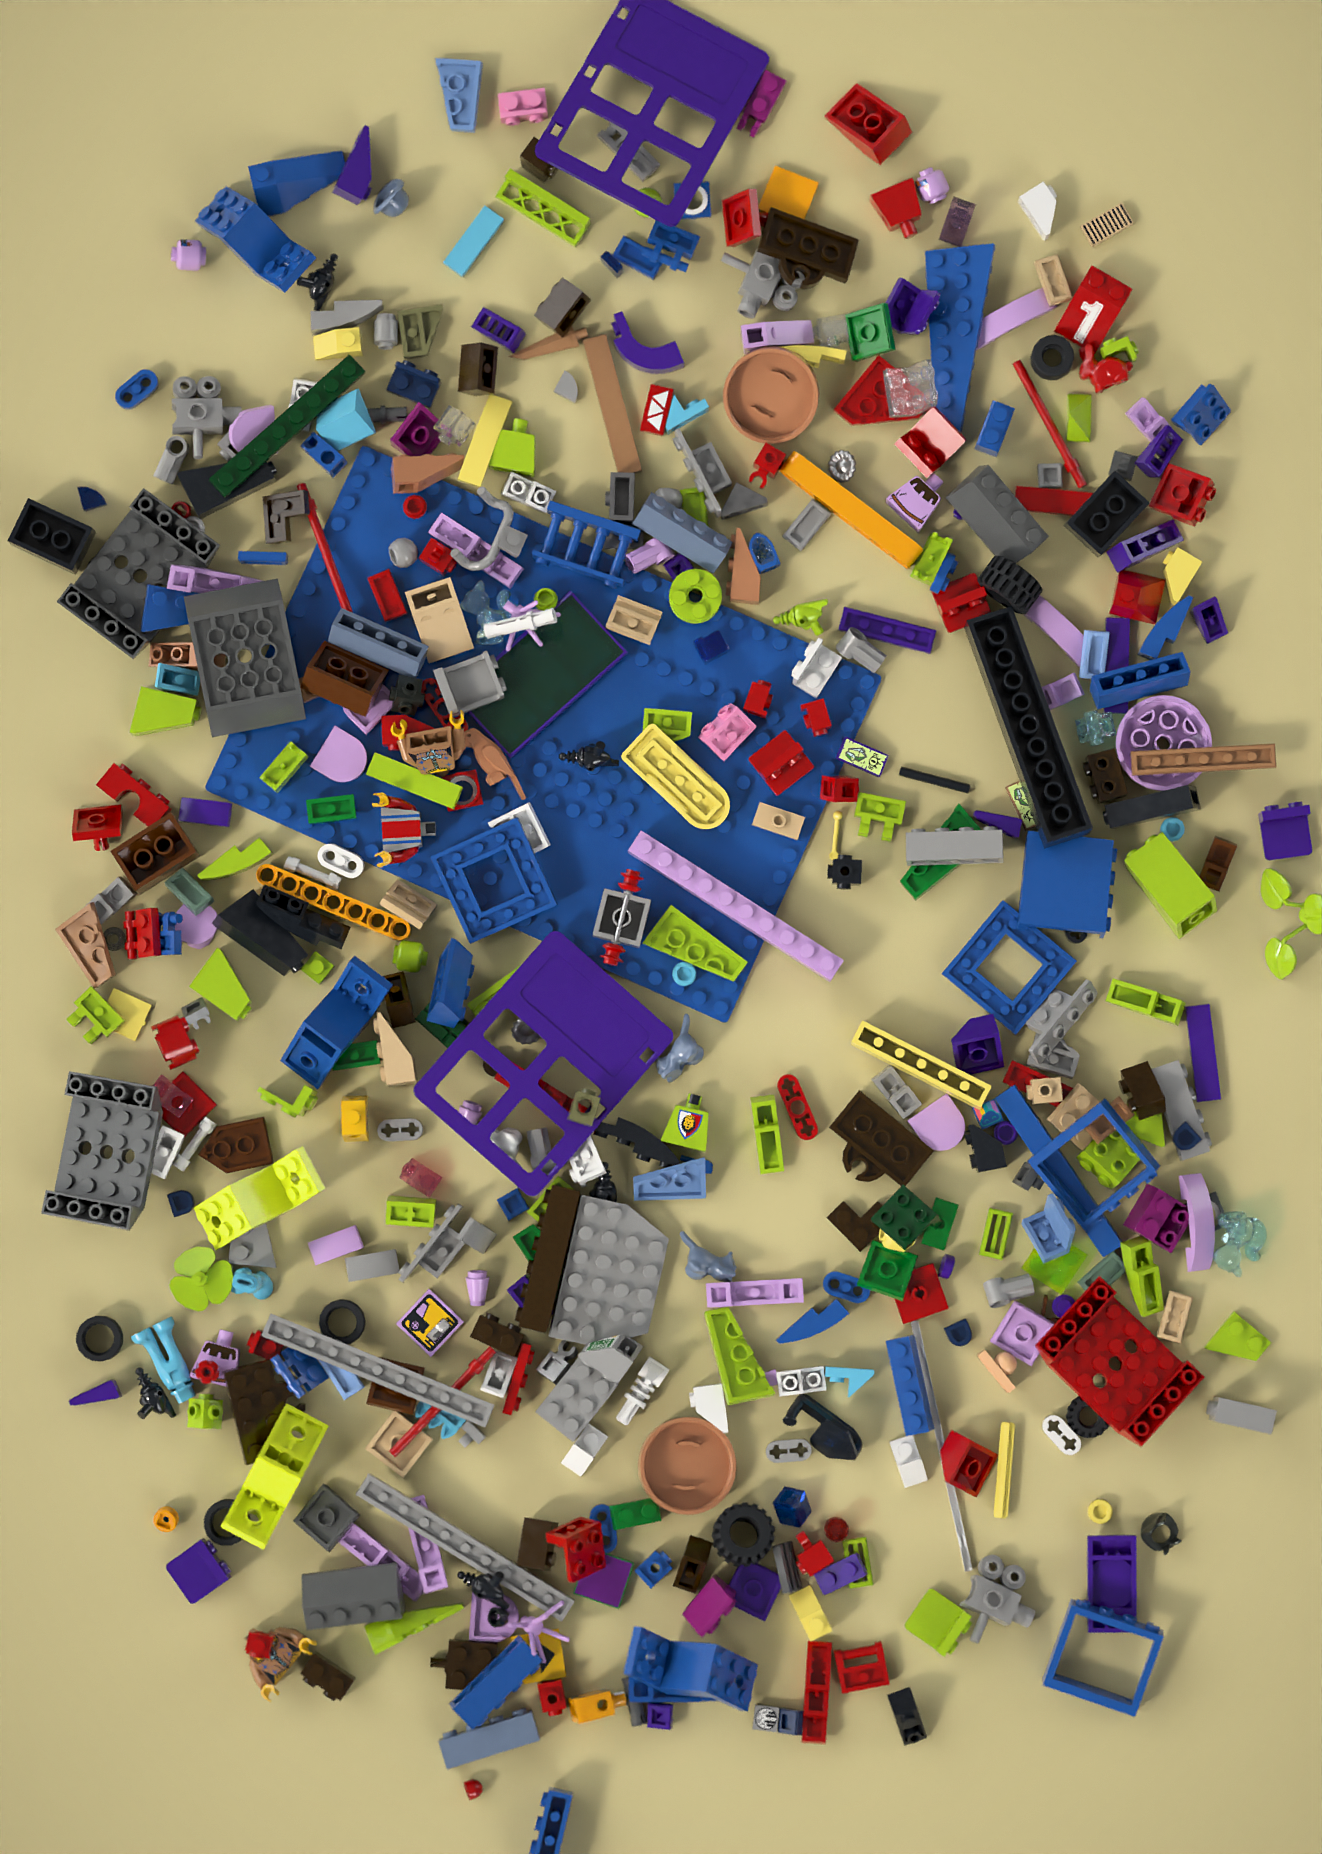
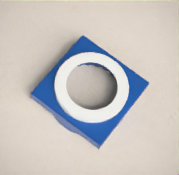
[674,181,711,219]

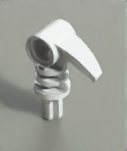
[616,1356,670,1425]

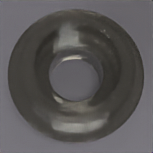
[103,927,126,951]

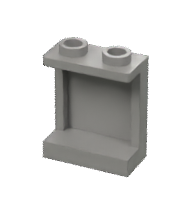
[433,651,507,717]

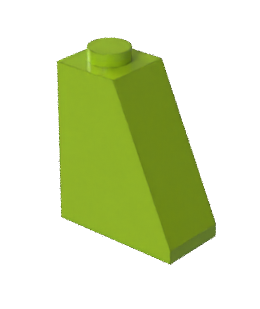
[129,686,202,736]
[189,948,252,1021]

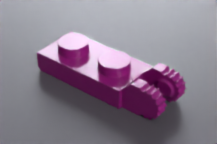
[736,70,787,138]

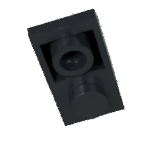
[964,1124,1007,1173]
[887,1687,927,1746]

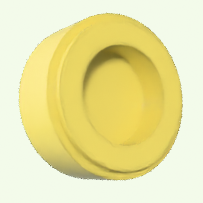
[1088,1499,1112,1524]

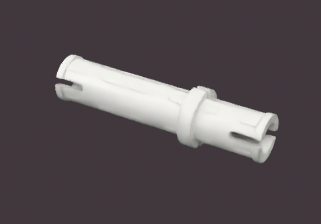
[484,608,557,639]

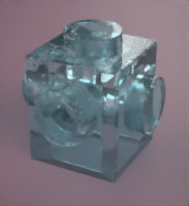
[1075,710,1117,746]

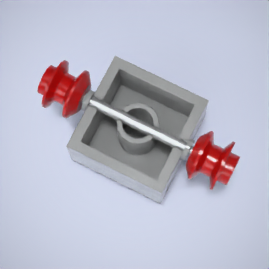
[593,869,651,966]

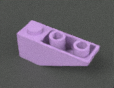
[741,320,815,354]

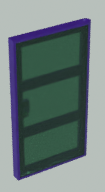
[468,591,628,759]

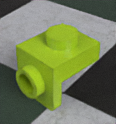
[1099,336,1139,363]

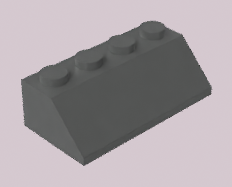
[946,465,1049,563]
[302,1562,406,1630]

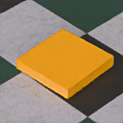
[758,165,819,219]

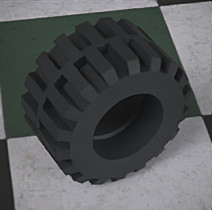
[977,556,1043,614]
[712,1502,775,1567]

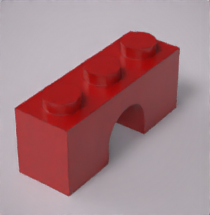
[96,763,172,827]

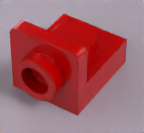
[246,1329,284,1359]

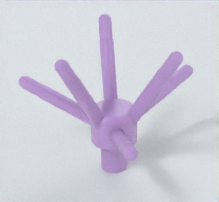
[503,600,561,651]
[507,1601,570,1663]

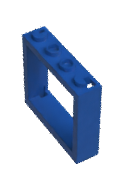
[1028,1098,1160,1228]
[1042,1599,1164,1717]

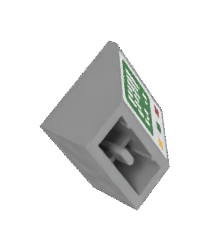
[578,1334,643,1384]

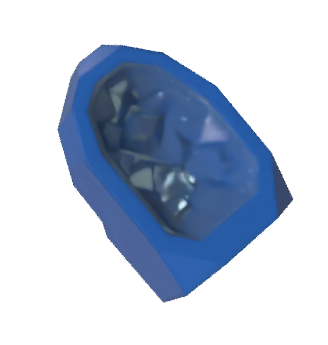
[748,533,781,574]

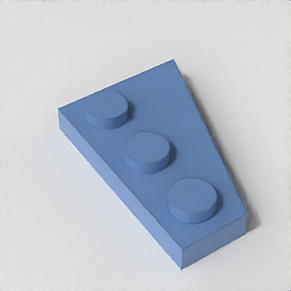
[435,58,483,133]
[633,1157,706,1201]

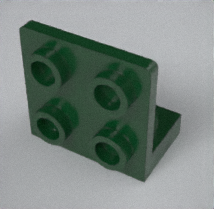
[871,1185,943,1250]

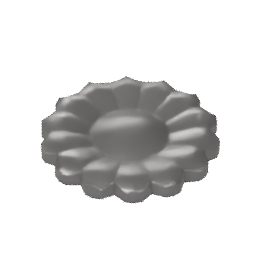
[828,450,856,483]
[511,1018,541,1045]

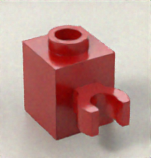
[749,442,786,490]
[419,538,457,576]
[795,1531,834,1577]

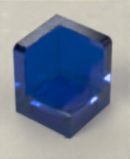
[693,631,730,665]
[773,1486,812,1528]

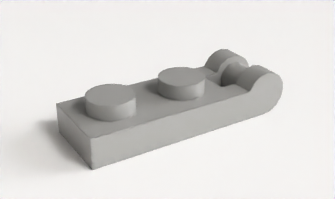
[597,122,660,182]

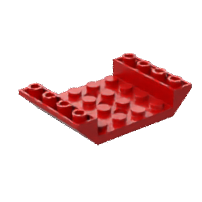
[1035,1276,1205,1447]

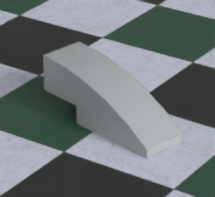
[311,300,383,335]
[456,1217,497,1254]

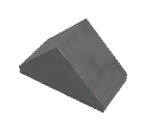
[721,482,768,520]

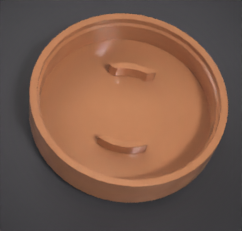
[723,346,819,444]
[638,1417,736,1515]

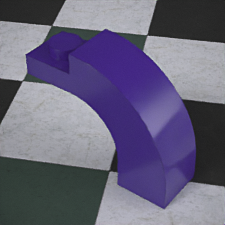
[611,311,684,374]

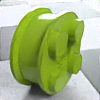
[669,569,722,624]

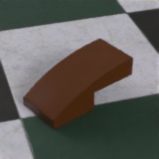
[1199,836,1237,891]

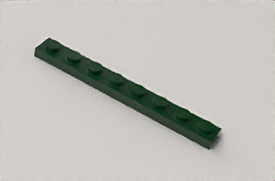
[209,354,366,498]

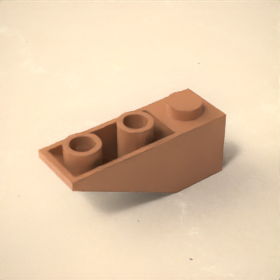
[391,453,464,494]
[726,528,761,605]
[149,642,225,670]

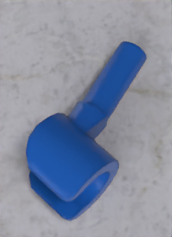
[680,1155,713,1174]

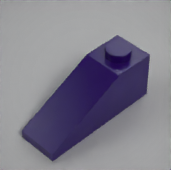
[332,125,372,205]
[1107,520,1184,573]

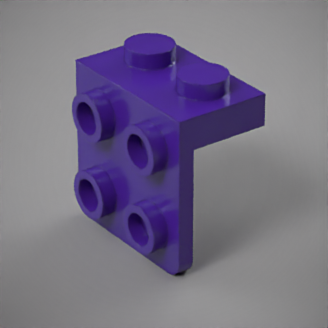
[885,278,941,335]
[1258,801,1312,861]
[166,1538,231,1604]

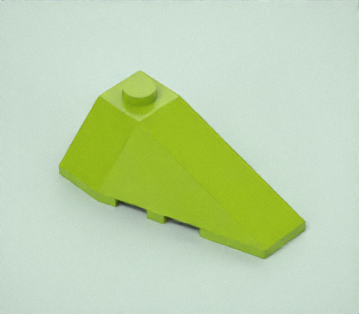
[364,1603,465,1655]

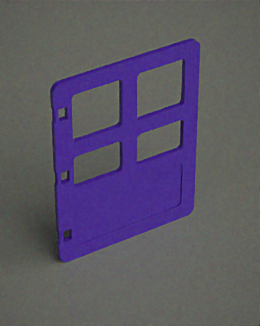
[535,0,769,227]
[413,931,673,1196]

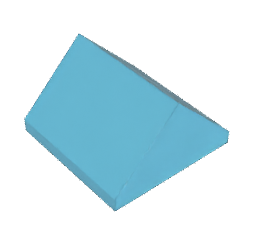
[316,389,376,451]

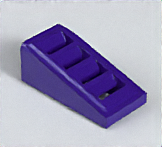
[471,307,526,353]
[1135,425,1183,477]
[972,810,1022,839]
[68,1379,122,1406]

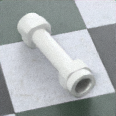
[283,856,342,891]
[172,1116,217,1172]

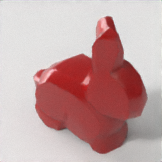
[1079,344,1133,394]

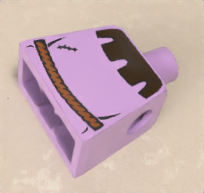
[885,473,943,533]
[189,1329,240,1387]

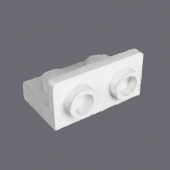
[567,1135,606,1188]

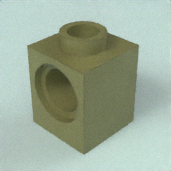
[567,1088,600,1127]

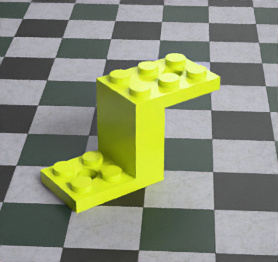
[193,1146,326,1250]
[221,1403,329,1550]

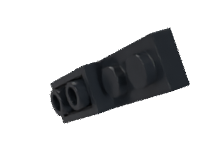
[256,884,351,949]
[593,1117,680,1168]

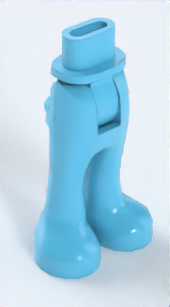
[231,1268,273,1300]
[131,1316,196,1404]

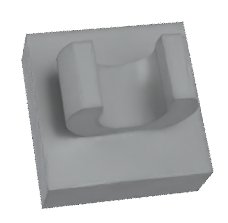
[459,1421,486,1447]

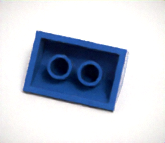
[426,938,475,1028]

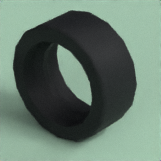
[319,1299,366,1344]
[76,1316,123,1362]
[204,1499,250,1546]

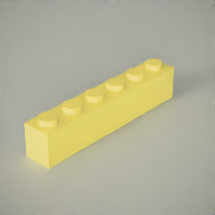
[851,1020,992,1110]

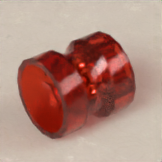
[824,1517,849,1542]

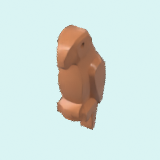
[464,728,526,800]

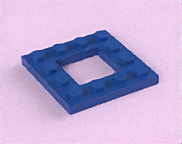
[430,817,558,944]
[942,900,1077,1035]

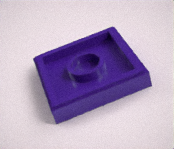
[729,1563,781,1622]

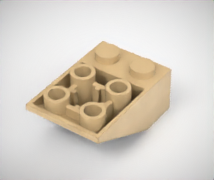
[405,577,474,664]
[373,1013,418,1087]

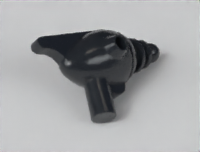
[297,253,338,311]
[558,741,619,771]
[589,1162,617,1202]
[135,1367,176,1419]
[457,1571,510,1610]

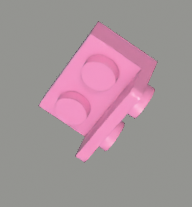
[498,88,548,126]
[698,703,757,761]

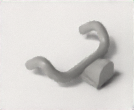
[450,486,528,571]

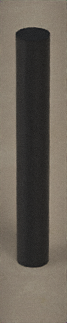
[899,766,970,794]

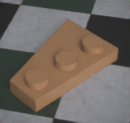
[55,902,116,989]

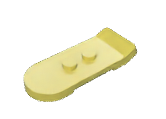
[621,723,730,829]

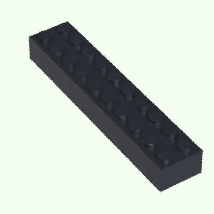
[964,606,1093,849]

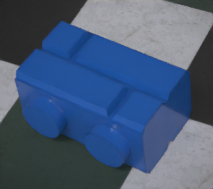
[974,401,1015,457]

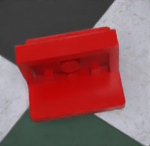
[931,573,991,633]
[748,730,814,796]

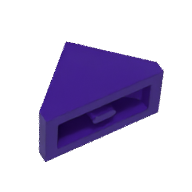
[1190,596,1228,644]

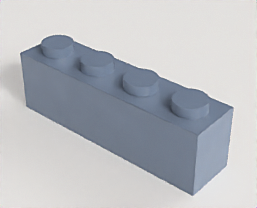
[632,492,733,574]
[328,608,429,678]
[438,1708,541,1769]

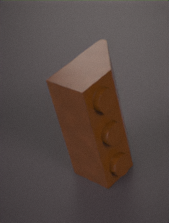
[300,641,389,717]
[110,812,200,895]

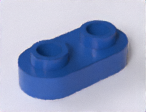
[115,369,158,410]
[930,552,958,594]
[823,1272,870,1303]
[590,1504,618,1553]

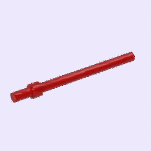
[1012,360,1087,489]
[297,483,353,613]
[389,1346,497,1458]

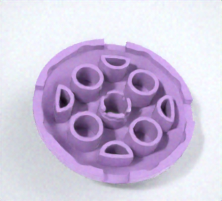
[1116,695,1212,791]

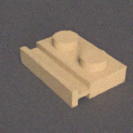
[605,595,663,645]
[380,879,438,929]

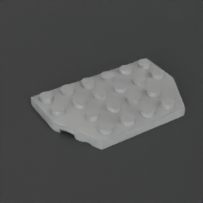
[548,1194,669,1345]

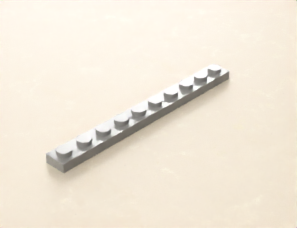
[261,1313,495,1428]
[356,1473,575,1622]

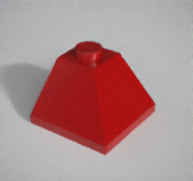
[1109,570,1166,625]
[940,1430,998,1497]

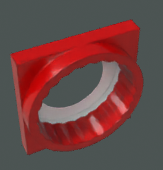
[441,769,484,812]

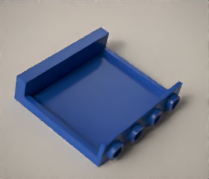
[1017,831,1117,939]

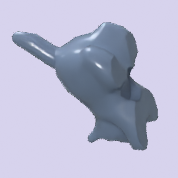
[655,1014,704,1083]
[680,1231,736,1282]

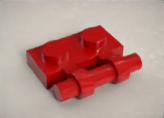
[123,908,161,960]

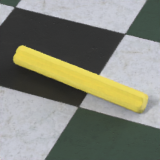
[994,1422,1015,1518]

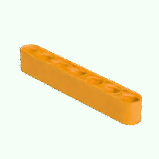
[779,451,923,569]
[256,864,412,942]

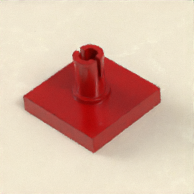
[722,189,768,247]
[72,804,123,851]
[894,1263,949,1324]

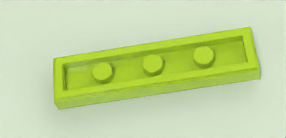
[366,753,463,809]

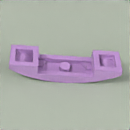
[976,288,1058,350]
[167,564,262,593]
[1023,595,1084,668]
[1179,1173,1215,1272]
[706,1278,804,1308]
[408,1495,448,1594]

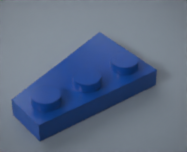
[140,585,200,632]

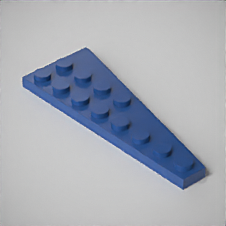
[925,243,996,434]

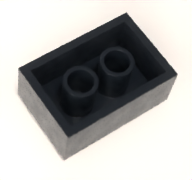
[1063,471,1150,557]
[7,498,96,575]

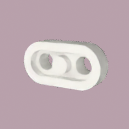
[318,843,364,878]

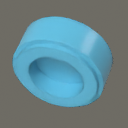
[1160,817,1185,842]
[672,962,696,986]

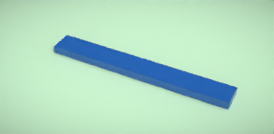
[994,1084,1123,1257]

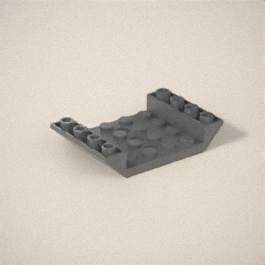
[57,488,220,659]
[184,578,306,738]
[41,1071,163,1230]

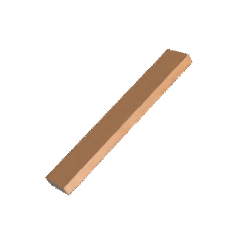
[583,334,642,473]
[1130,743,1277,776]

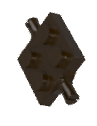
[430,1639,498,1690]

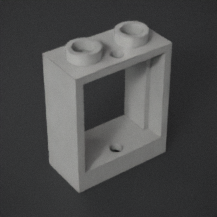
[1206,1396,1277,1434]

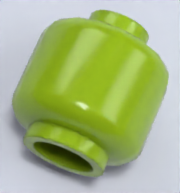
[392,940,428,973]

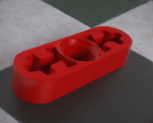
[421,678,469,732]
[777,1074,818,1140]

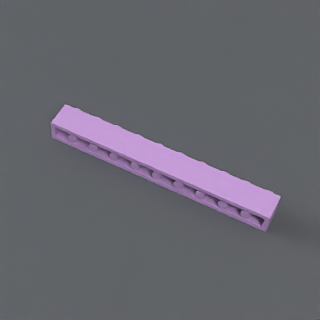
[628,831,844,982]

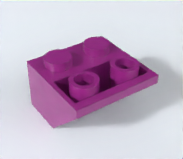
[1123,1184,1189,1253]
[682,1574,737,1638]

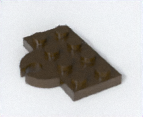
[757,207,859,289]
[829,1090,934,1186]
[223,1359,306,1465]

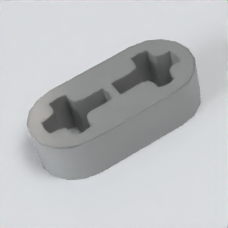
[377,1118,423,1142]
[766,1439,812,1463]

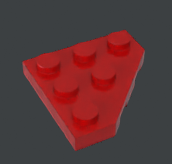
[833,355,934,426]

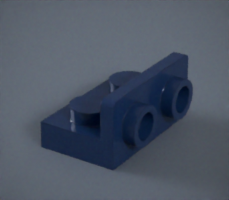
[386,360,441,409]

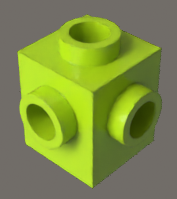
[187,1394,223,1429]

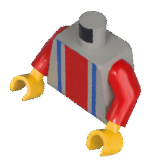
[372,793,436,867]

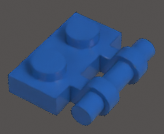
[642,220,700,273]
[159,912,183,955]
[270,1347,329,1399]

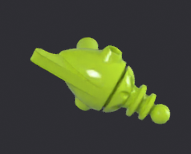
[773,599,828,636]

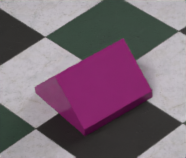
[390,402,450,456]

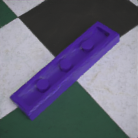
[838,607,937,654]
[1103,618,1130,714]
[1185,1004,1221,1102]

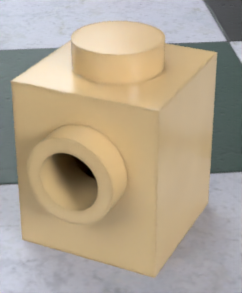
[1026,1077,1063,1105]

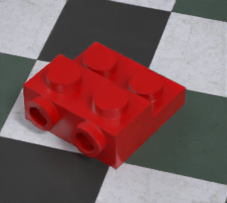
[1149,463,1216,527]

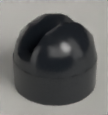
[488,1607,509,1627]

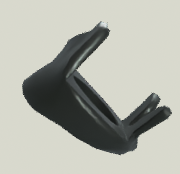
[1141,1513,1182,1555]

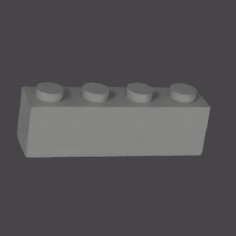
[906,826,1004,866]
[1152,1060,1212,1161]

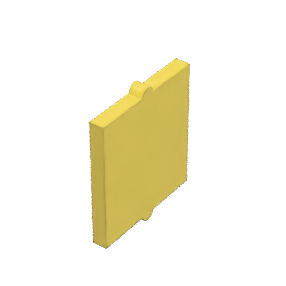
[107,988,152,1041]

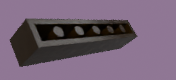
[515,1185,580,1333]

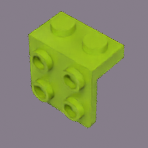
[257,1085,318,1118]
[1076,1130,1147,1190]
[905,1588,972,1657]

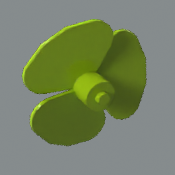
[169,1247,233,1311]

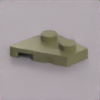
[397,304,443,359]

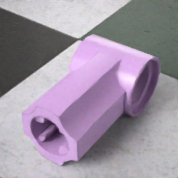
[625,538,675,574]

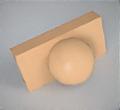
[977,1349,1017,1393]

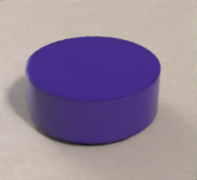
[938,1254,955,1279]

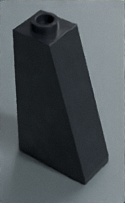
[177,461,277,519]
[1103,785,1201,829]
[212,889,308,976]

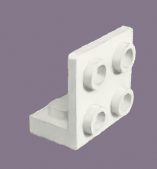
[791,637,842,699]

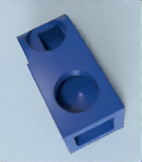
[300,432,347,478]

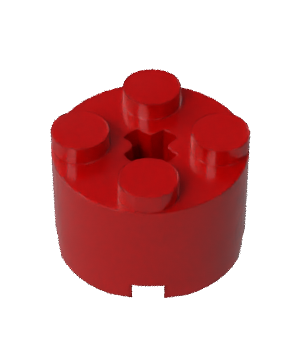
[151,1015,200,1070]

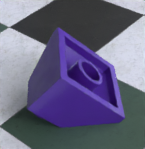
[951,1014,1004,1075]

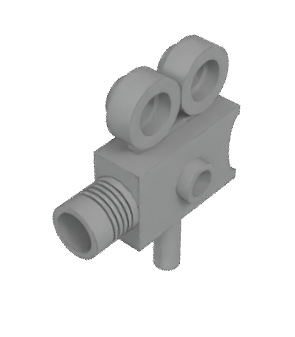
[721,248,805,319]
[172,376,242,459]
[960,1555,1035,1644]

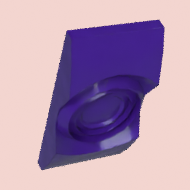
[1086,1535,1137,1633]

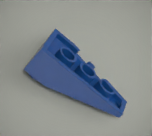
[248,151,345,217]

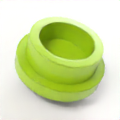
[534,588,558,611]

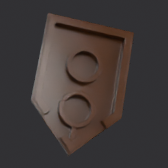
[198,1117,274,1174]

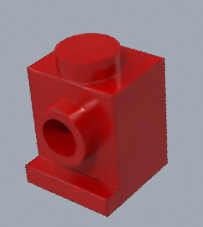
[743,680,773,719]
[800,698,832,737]
[820,775,859,802]
[245,1629,275,1659]
[537,1678,567,1716]

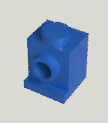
[635,1550,672,1589]

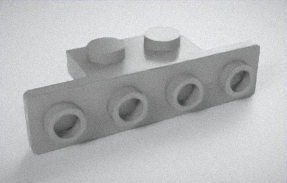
[673,428,732,518]
[1026,979,1098,1064]
[398,1203,465,1283]

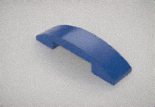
[628,1677,718,1703]

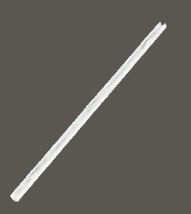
[911,1320,972,1572]

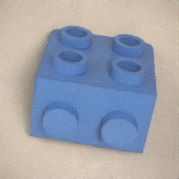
[1021,1193,1076,1263]

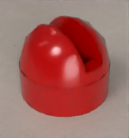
[171,501,191,519]
[463,1779,483,1801]

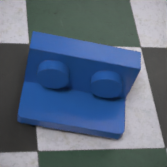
[1171,384,1231,445]

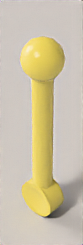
[829,811,842,860]

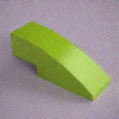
[197,837,273,881]
[1105,978,1186,1026]
[750,1094,784,1174]
[1120,1236,1164,1317]

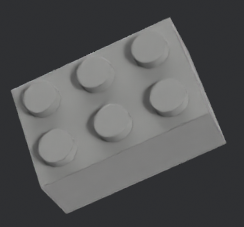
[536,1357,619,1442]

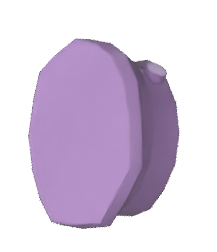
[175,904,218,949]

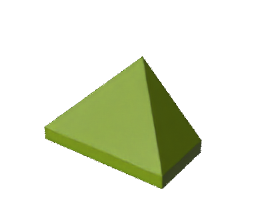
[1066,394,1092,442]

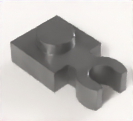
[536,1340,578,1385]

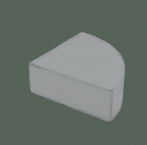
[554,371,578,403]
[428,1318,451,1341]

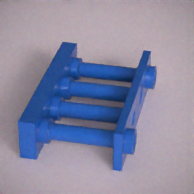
[532,501,641,589]

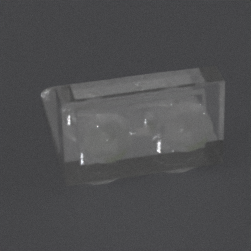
[883,359,938,418]

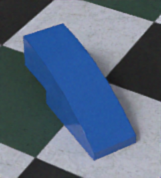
[1137,595,1193,660]
[776,1299,849,1344]

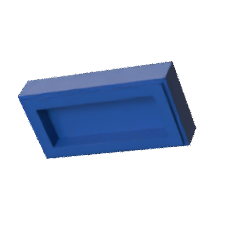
[612,235,663,280]
[238,551,288,565]

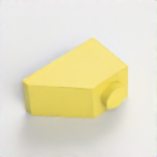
[313,327,363,361]
[1163,547,1202,605]
[788,1585,832,1641]

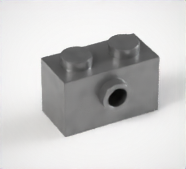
[605,472,635,525]

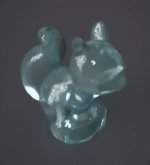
[460,581,518,645]
[1213,1211,1267,1277]

